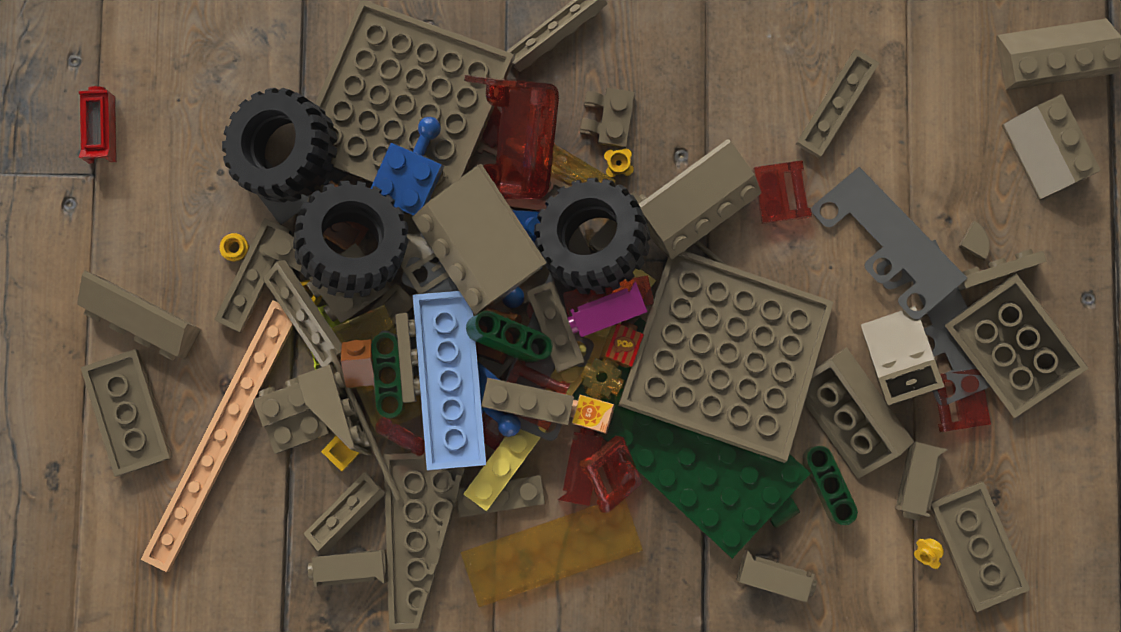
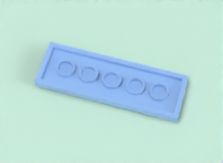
[413,291,486,471]

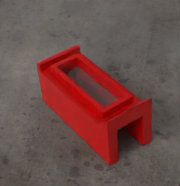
[79,86,117,164]

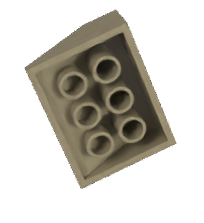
[412,164,547,315]
[945,273,1089,418]

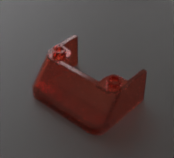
[464,75,559,199]

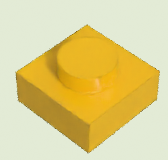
[321,436,360,471]

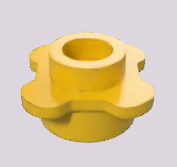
[604,148,634,178]
[914,538,944,569]

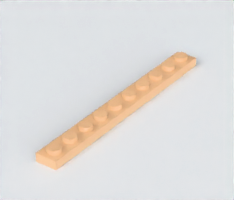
[141,300,294,572]

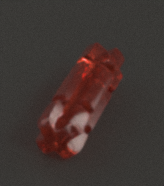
[375,417,425,456]

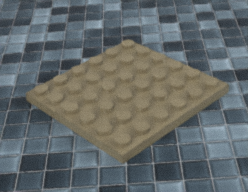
[315,0,515,201]
[618,251,834,463]

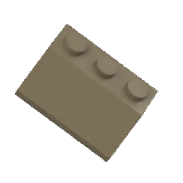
[1002,94,1101,200]

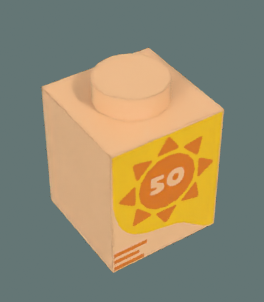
[570,395,615,434]

